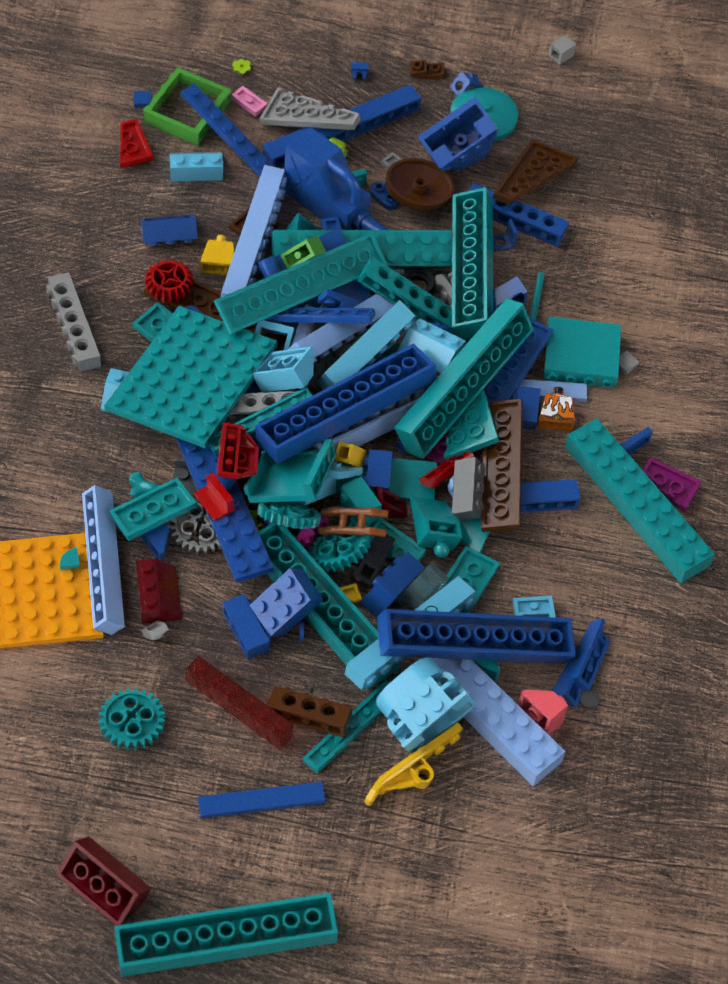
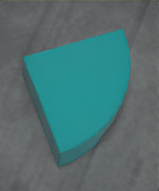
[60,547,80,570]

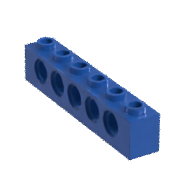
[469,183,569,247]

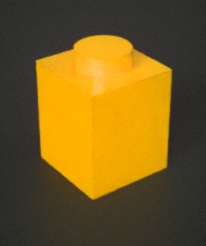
[334,442,367,468]

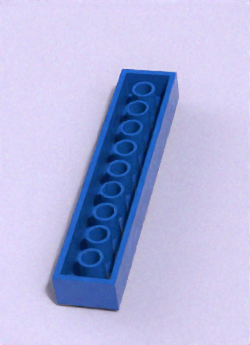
[255,343,436,465]
[377,609,576,664]

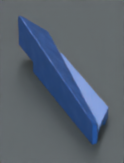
[552,619,609,708]

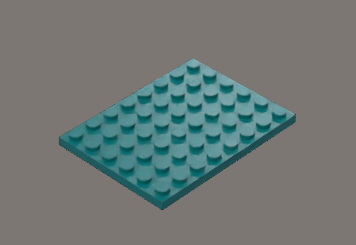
[104,306,277,449]

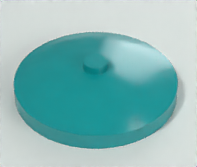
[450,87,518,142]

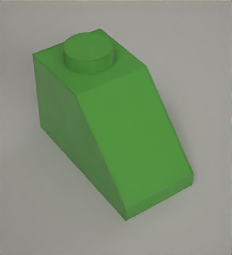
[281,236,326,269]

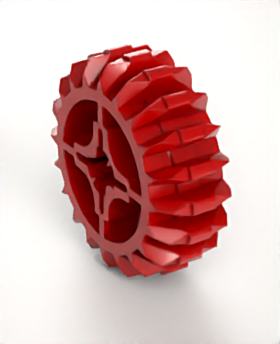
[145,258,194,304]

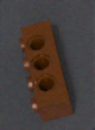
[266,686,353,738]

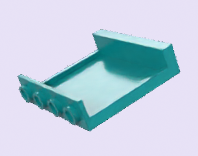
[543,316,621,388]
[244,439,337,503]

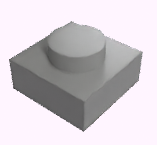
[141,620,169,640]

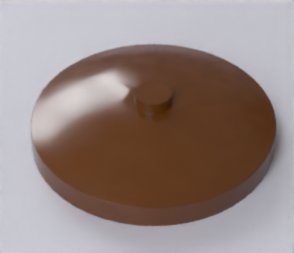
[385,158,455,211]

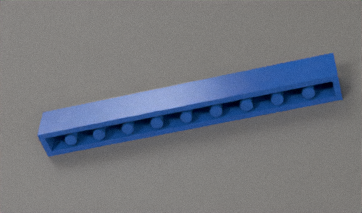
[263,85,421,168]

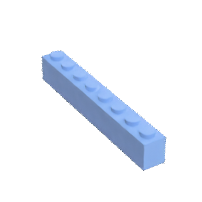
[287,294,394,363]
[82,485,125,635]

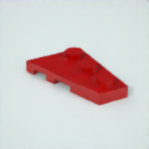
[120,119,153,169]

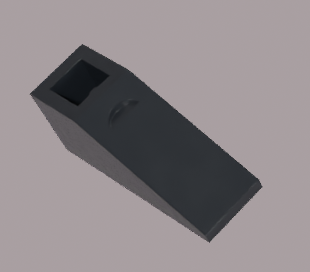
[350,534,395,589]

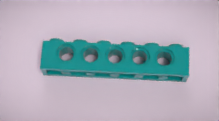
[357,257,454,334]

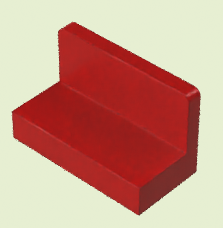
[194,473,235,521]

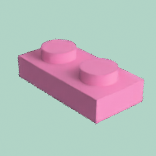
[231,86,268,117]

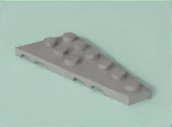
[259,88,360,130]

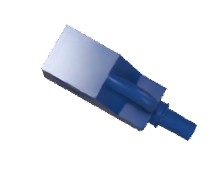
[284,126,388,230]

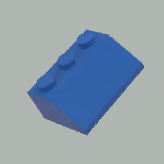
[140,214,198,246]

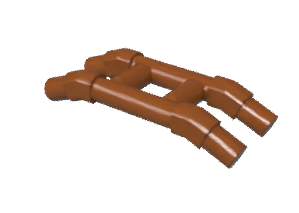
[319,507,388,537]

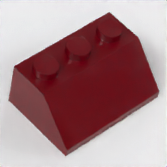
[136,558,182,624]

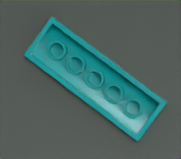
[332,458,437,502]

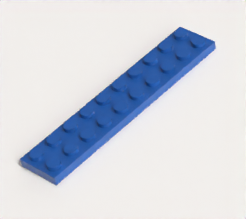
[175,437,274,583]

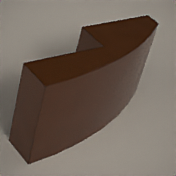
[410,59,445,79]

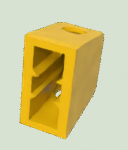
[200,235,234,275]

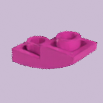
[296,516,329,549]

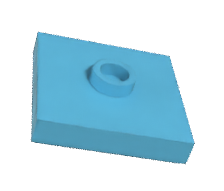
[327,462,363,479]

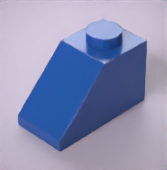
[139,522,170,562]

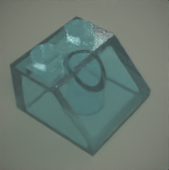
[395,562,449,609]

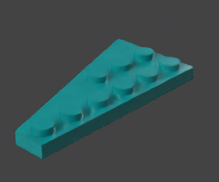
[444,389,500,460]

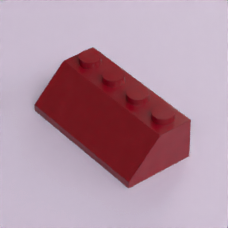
[56,836,152,926]

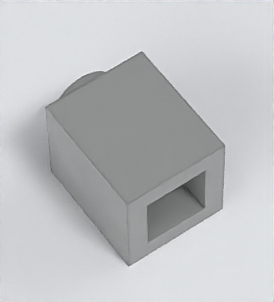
[549,35,576,65]

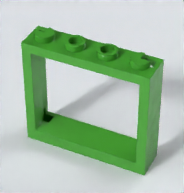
[143,67,231,146]

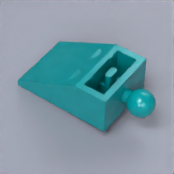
[410,496,463,558]

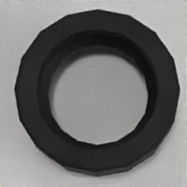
[402,267,435,295]

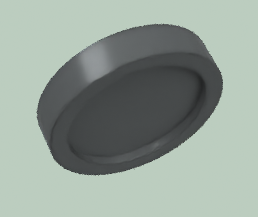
[579,689,599,709]

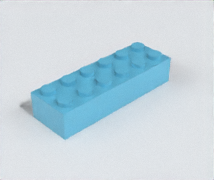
[316,300,415,390]

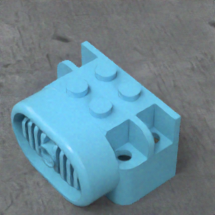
[376,657,478,754]

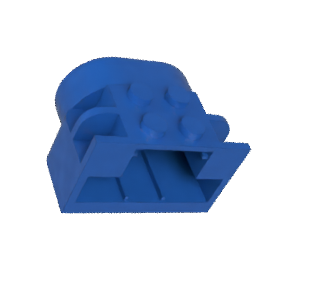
[417,96,498,171]

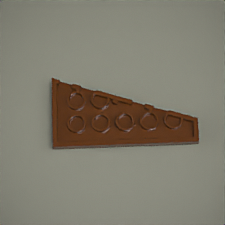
[493,139,579,205]

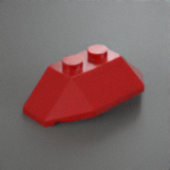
[216,422,259,480]

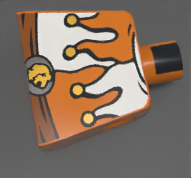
[537,387,575,431]

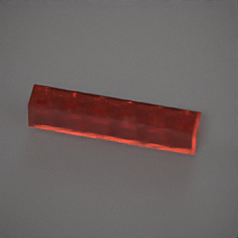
[185,655,294,750]

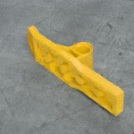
[364,723,463,806]

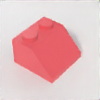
[518,690,568,735]

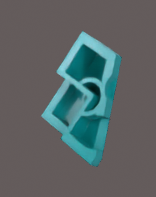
[457,518,491,553]

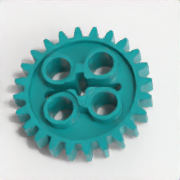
[257,502,321,529]
[309,523,371,572]
[98,687,165,751]

